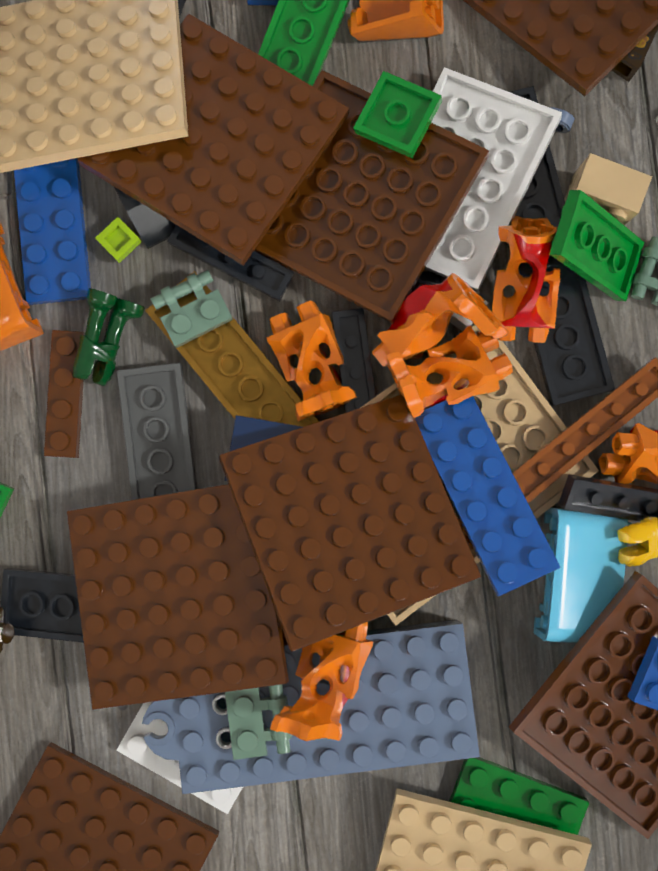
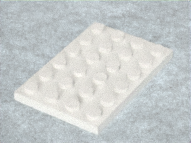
[425,67,562,292]

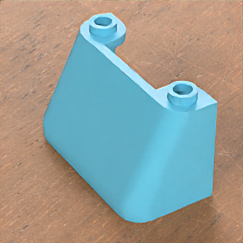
[533,508,632,643]

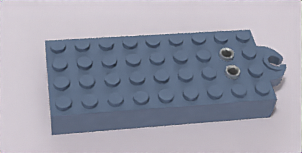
[142,619,480,794]

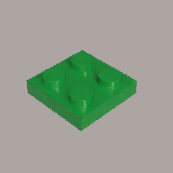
[353,71,442,158]

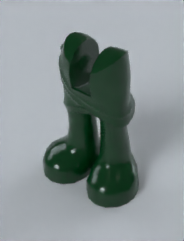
[73,288,145,386]

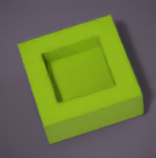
[95,217,142,263]

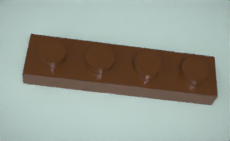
[44,330,85,458]

